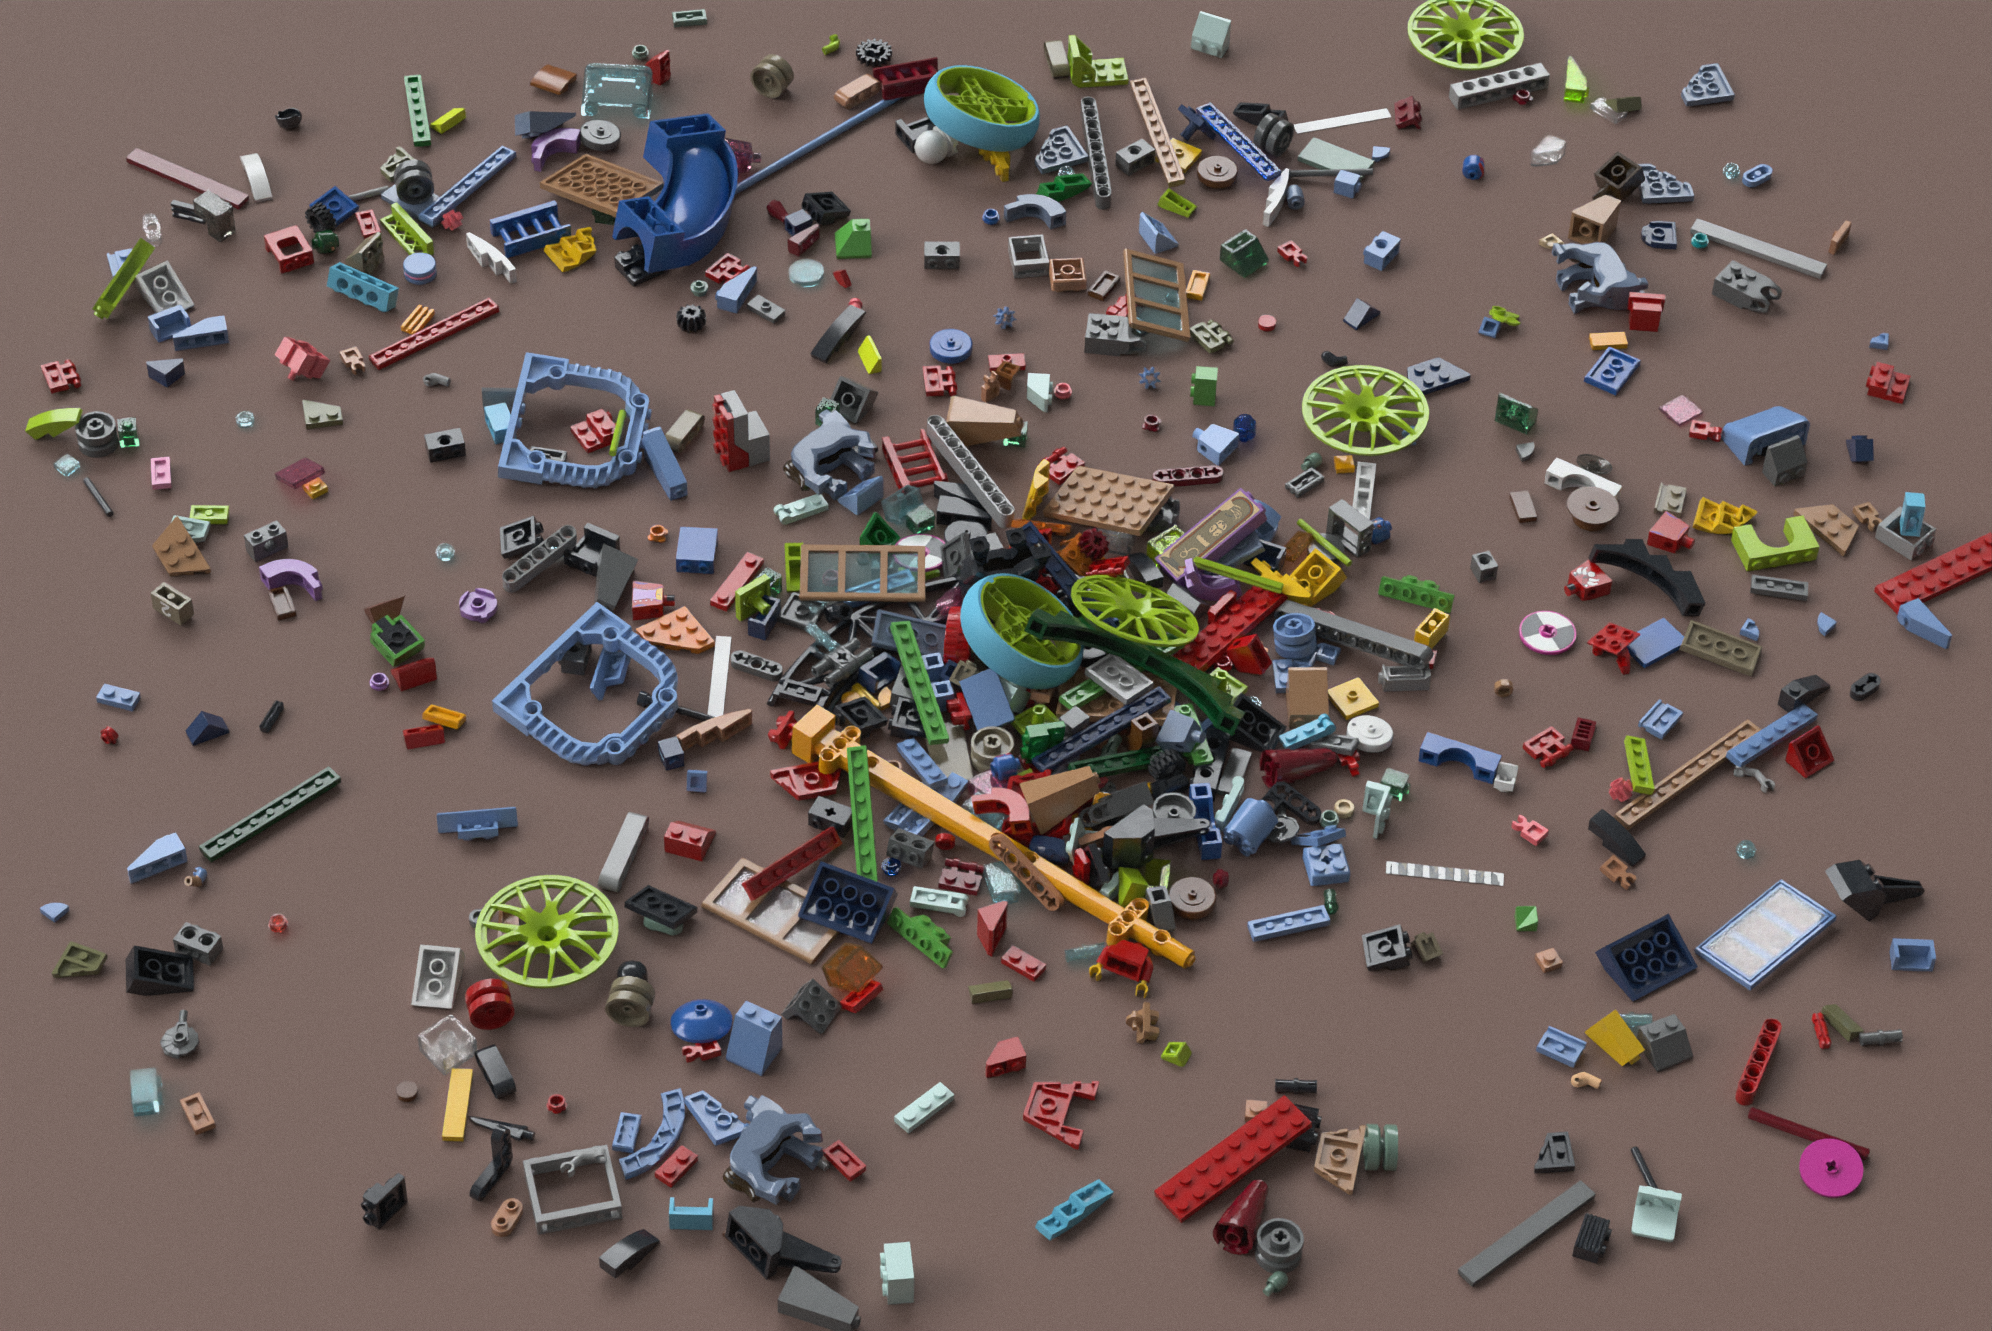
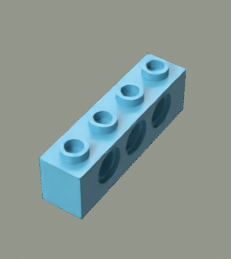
[327,262,399,312]

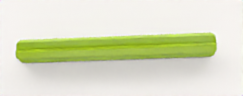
[1193,556,1284,594]

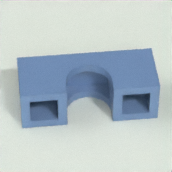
[921,652,954,712]

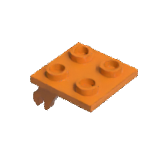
[1056,532,1106,577]

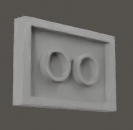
[1085,654,1154,705]

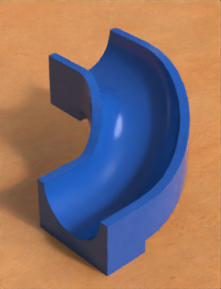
[612,113,738,273]

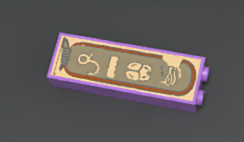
[1155,488,1268,587]

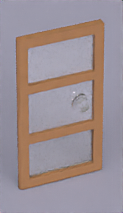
[701,857,840,965]

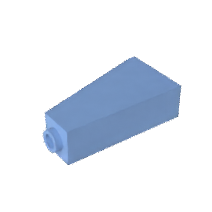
[643,426,688,501]

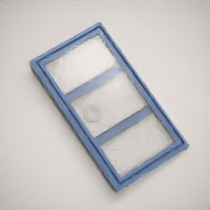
[1694,880,1837,991]

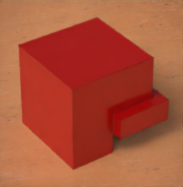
[1627,292,1665,332]

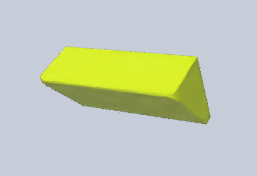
[429,108,466,134]
[858,335,882,374]

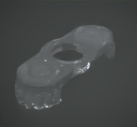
[142,214,163,246]

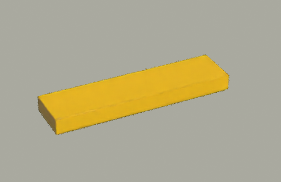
[442,1068,473,1142]

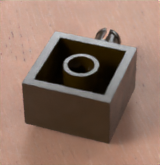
[1592,151,1646,202]

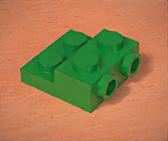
[1020,721,1066,764]

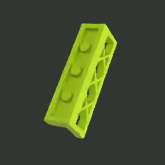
[380,202,434,255]

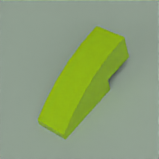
[25,408,83,440]
[785,542,803,592]

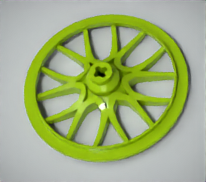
[1407,0,1524,71]
[1302,365,1429,456]
[1071,575,1199,647]
[475,875,619,988]

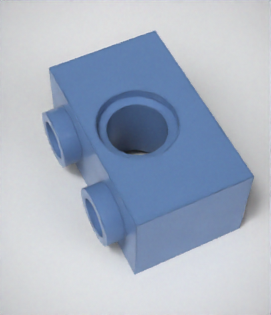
[1363,231,1401,271]

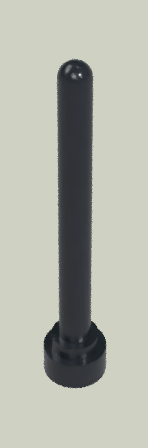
[637,690,715,721]

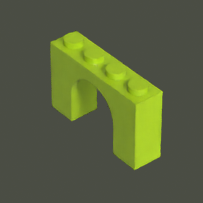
[1731,516,1820,571]

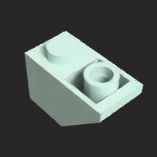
[1027,373,1053,412]

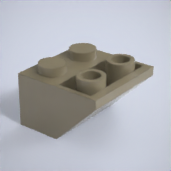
[345,232,384,275]

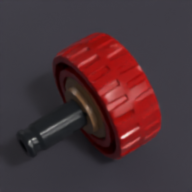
[943,606,975,667]

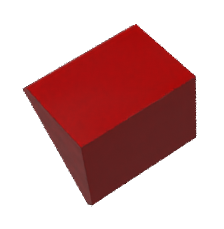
[390,658,437,691]
[1785,725,1834,778]
[977,901,1008,957]

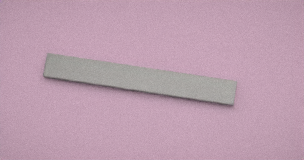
[1690,218,1827,279]

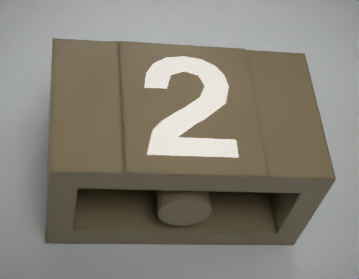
[150,582,194,625]

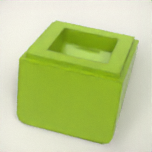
[1161,1042,1192,1067]

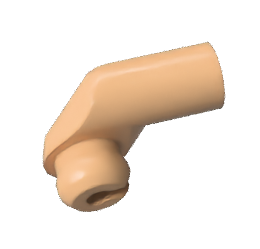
[1571,1072,1602,1089]

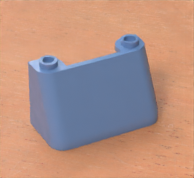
[1721,406,1810,466]

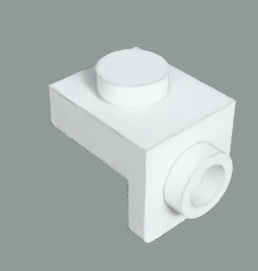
[1493,762,1518,792]

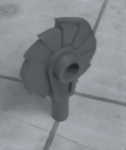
[1266,805,1300,843]
[160,1010,199,1059]

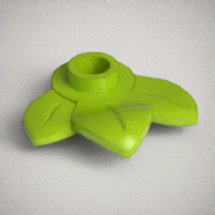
[1489,306,1521,326]

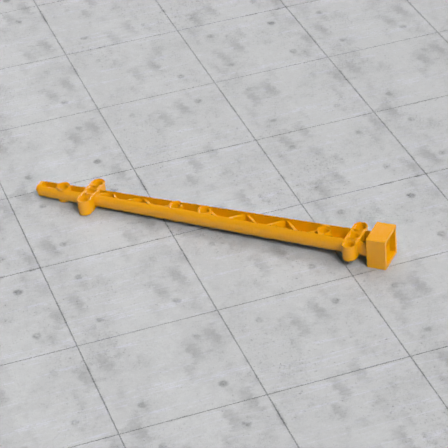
[791,705,1196,969]

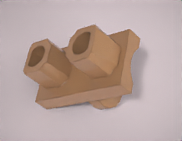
[1126,1002,1159,1044]

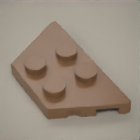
[1793,504,1859,556]
[152,516,211,577]
[1314,1125,1366,1195]

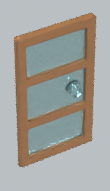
[1123,249,1190,342]
[799,544,926,602]

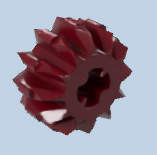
[1077,528,1110,561]

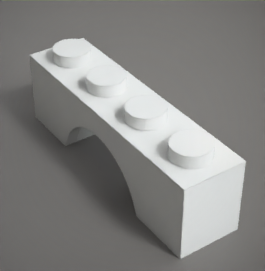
[1544,457,1622,501]

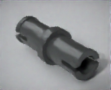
[1859,1029,1903,1046]

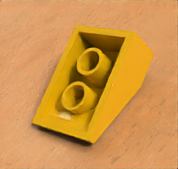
[1290,548,1347,607]

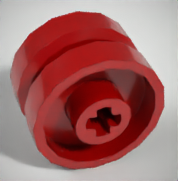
[465,979,515,1030]

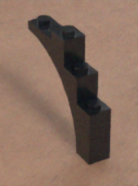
[1588,539,1706,616]

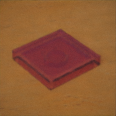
[275,457,325,489]

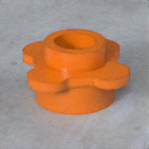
[648,525,668,543]

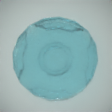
[789,259,824,287]

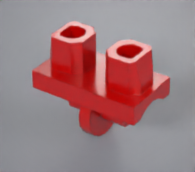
[946,692,973,730]
[768,711,797,749]

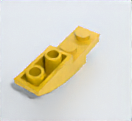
[978,148,1010,182]
[1251,558,1317,605]

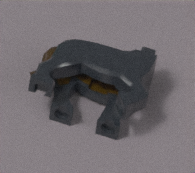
[956,527,1051,598]

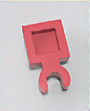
[1511,815,1549,846]

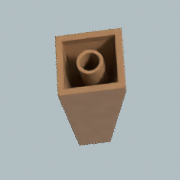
[946,396,1024,446]
[1020,766,1101,835]

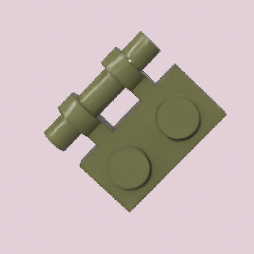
[1190,319,1234,354]

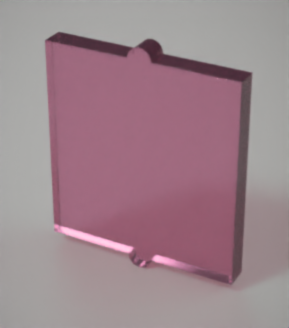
[1659,395,1703,426]

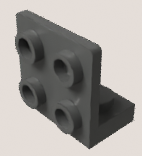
[781,978,841,1034]

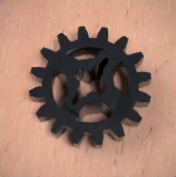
[856,38,892,68]

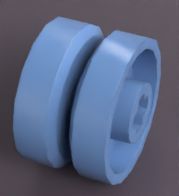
[1273,613,1317,659]

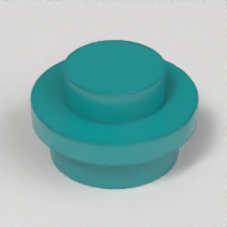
[1691,233,1709,249]

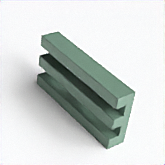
[672,9,707,27]

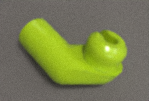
[822,34,840,55]

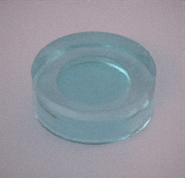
[236,411,255,428]

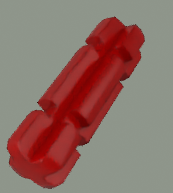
[1812,1012,1832,1049]

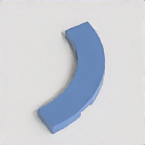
[619,1088,685,1180]

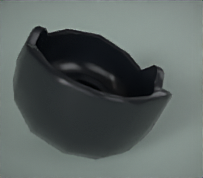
[275,108,302,130]
[617,960,648,982]

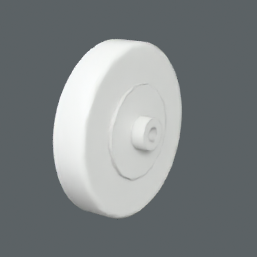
[1346,715,1393,752]

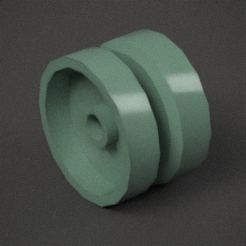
[1363,1123,1398,1171]

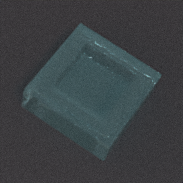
[53,454,80,477]

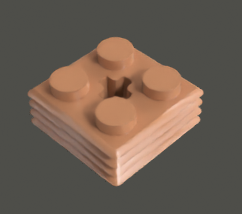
[1049,258,1087,292]

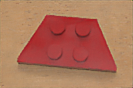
[770,761,842,801]

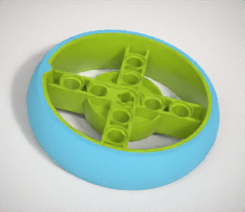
[924,65,1040,152]
[960,573,1084,690]

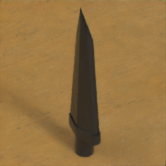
[468,1116,535,1141]

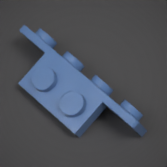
[590,638,631,700]
[437,807,518,841]

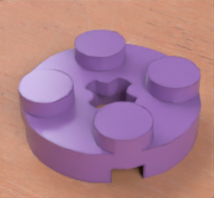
[459,588,498,623]

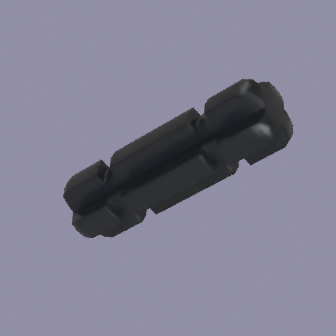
[259,700,284,733]

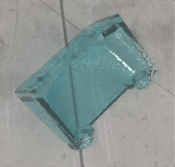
[581,63,653,118]

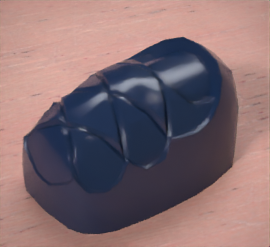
[1029,835,1070,867]

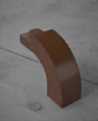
[1117,713,1158,751]

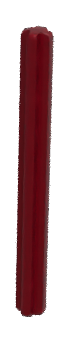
[1748,1107,1870,1160]

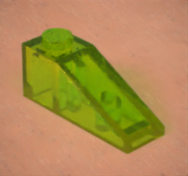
[1564,56,1589,103]

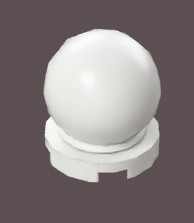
[914,126,958,164]

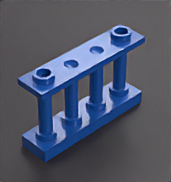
[490,200,571,258]

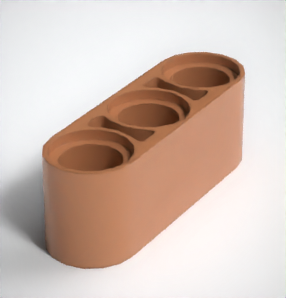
[834,74,882,109]

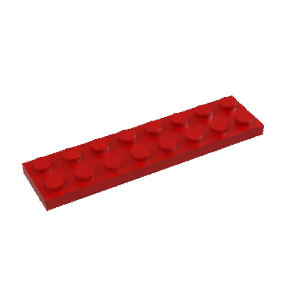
[1874,532,1992,615]
[1173,586,1288,672]
[1154,1095,1312,1223]

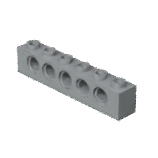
[1449,63,1550,110]

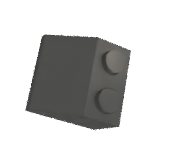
[826,376,879,423]
[1762,435,1808,486]
[1637,1014,1693,1072]

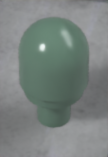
[1301,452,1322,471]
[1263,1271,1288,1296]

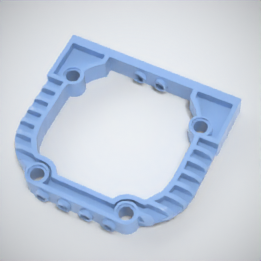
[498,352,652,488]
[492,602,678,766]

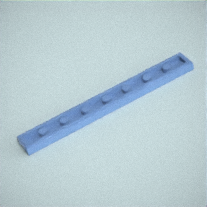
[419,146,516,226]

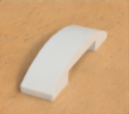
[240,153,273,203]

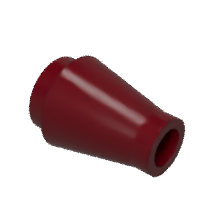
[766,199,789,224]

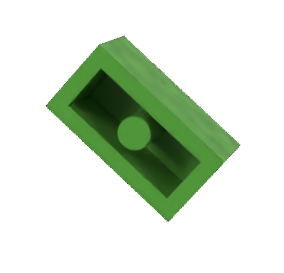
[1190,366,1218,406]

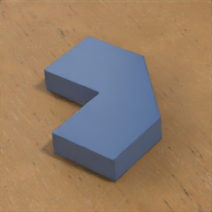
[1292,643,1341,667]

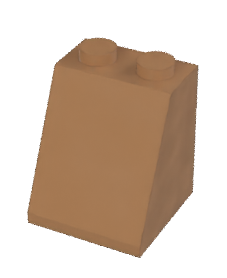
[1568,195,1621,244]
[1285,667,1329,728]

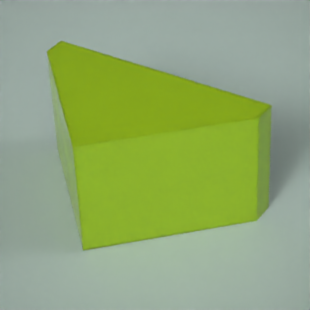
[1119,867,1149,908]

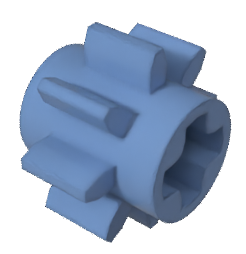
[993,307,1017,329]
[1138,367,1161,389]

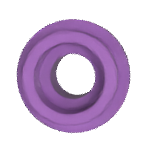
[370,673,389,691]

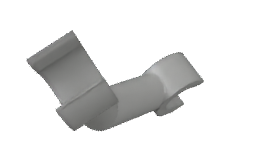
[1734,765,1775,793]
[560,1148,607,1178]

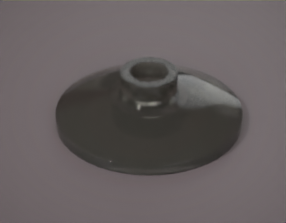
[1576,454,1612,475]

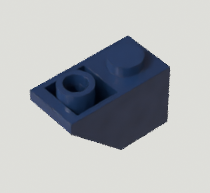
[1846,435,1874,461]

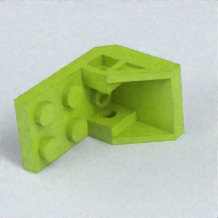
[1067,35,1128,88]

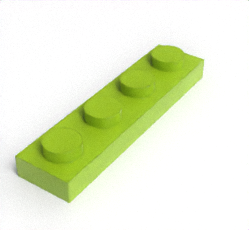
[1624,735,1654,795]

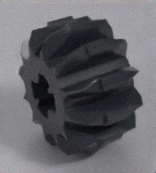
[676,304,706,333]

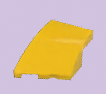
[544,227,596,272]
[1022,459,1050,520]
[1692,497,1757,534]

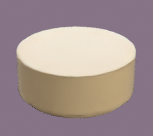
[1334,799,1354,819]

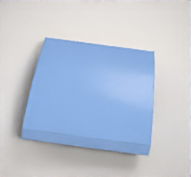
[883,803,935,836]

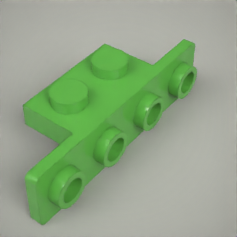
[1378,575,1455,613]
[1174,703,1213,766]
[887,907,953,968]

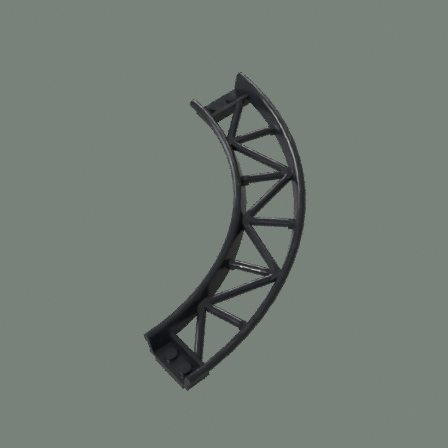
[767,573,1093,713]

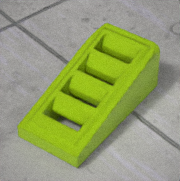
[1157,188,1197,218]

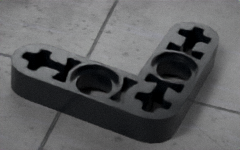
[1261,781,1321,825]
[469,1124,513,1202]

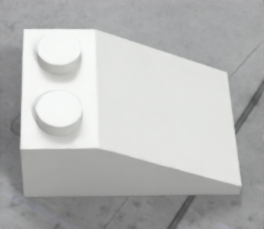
[135,260,194,313]
[411,945,465,1009]

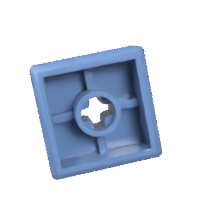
[1303,844,1350,886]

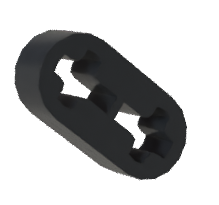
[1849,673,1881,701]

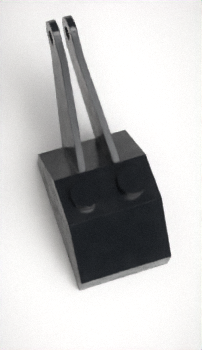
[1103,804,1210,868]
[1825,859,1925,921]
[725,1206,842,1280]

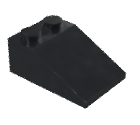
[1215,693,1287,752]
[125,945,194,996]

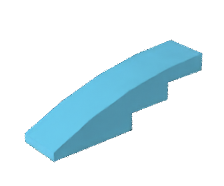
[1035,1179,1114,1241]

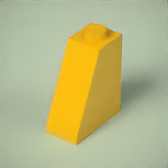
[1585,1009,1645,1066]

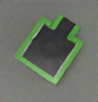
[370,615,425,667]

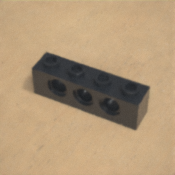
[1189,727,1230,802]

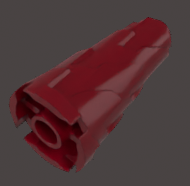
[1259,748,1337,789]
[1213,1180,1269,1255]

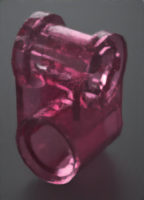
[936,587,963,616]

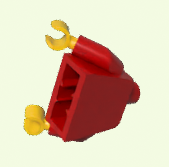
[1089,940,1154,998]

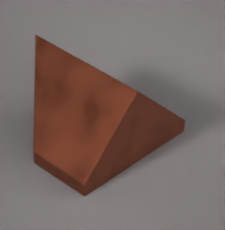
[364,596,405,624]

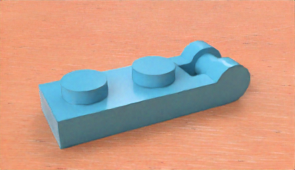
[1279,714,1336,750]

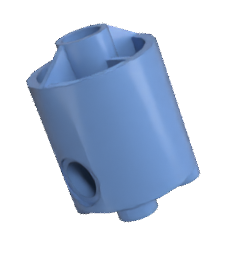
[1223,798,1278,857]

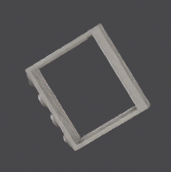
[523,1145,622,1235]

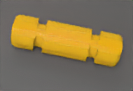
[851,683,881,710]

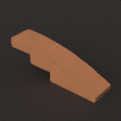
[676,709,752,752]

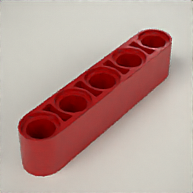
[1735,1018,1782,1106]

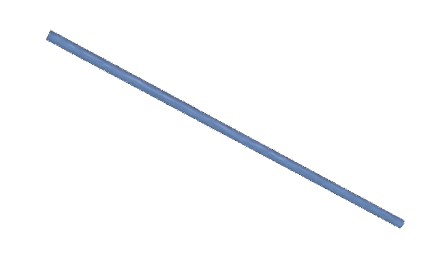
[735,97,903,195]

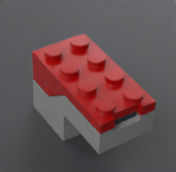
[712,390,770,472]

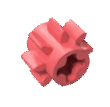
[441,210,463,231]
[1609,777,1633,802]

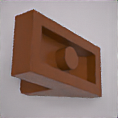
[995,361,1020,391]

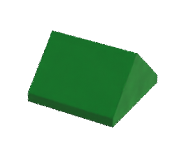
[859,512,901,560]

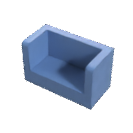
[148,305,191,343]
[1889,938,1936,971]

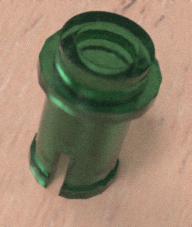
[1323,889,1339,915]

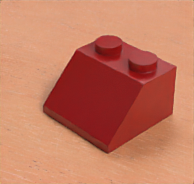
[664,820,716,862]

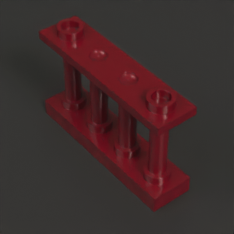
[872,57,938,101]

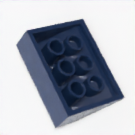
[798,861,898,944]
[1595,913,1698,1002]

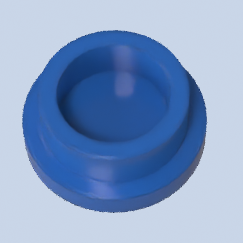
[982,209,1000,225]

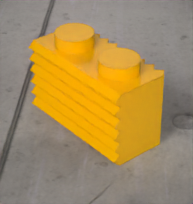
[1414,608,1450,649]

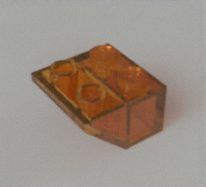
[821,942,883,992]

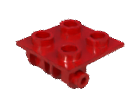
[1587,623,1640,656]

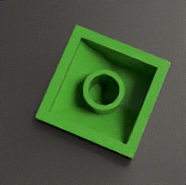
[835,219,872,259]

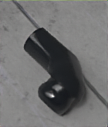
[1321,351,1348,367]

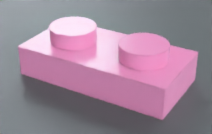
[151,457,172,490]

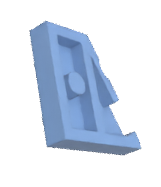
[1291,825,1346,846]

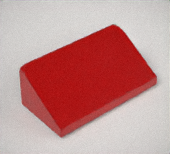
[403,724,445,749]

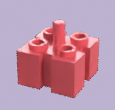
[275,336,330,381]

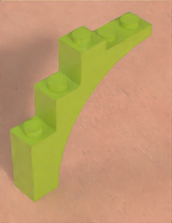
[92,238,155,320]

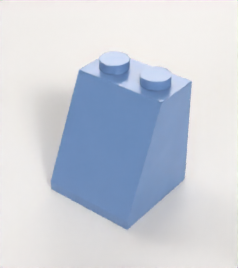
[726,1001,783,1076]

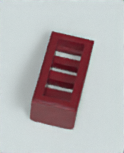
[788,224,820,257]
[1570,717,1597,752]

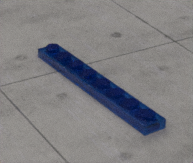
[1196,102,1281,182]

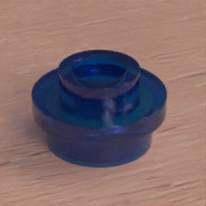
[881,857,901,876]

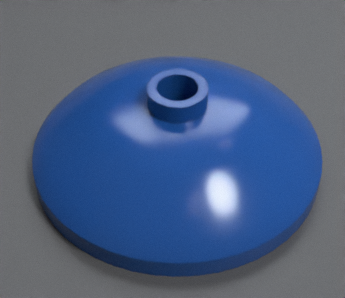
[670,999,733,1043]

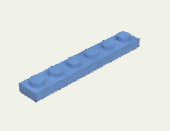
[1726,703,1818,767]

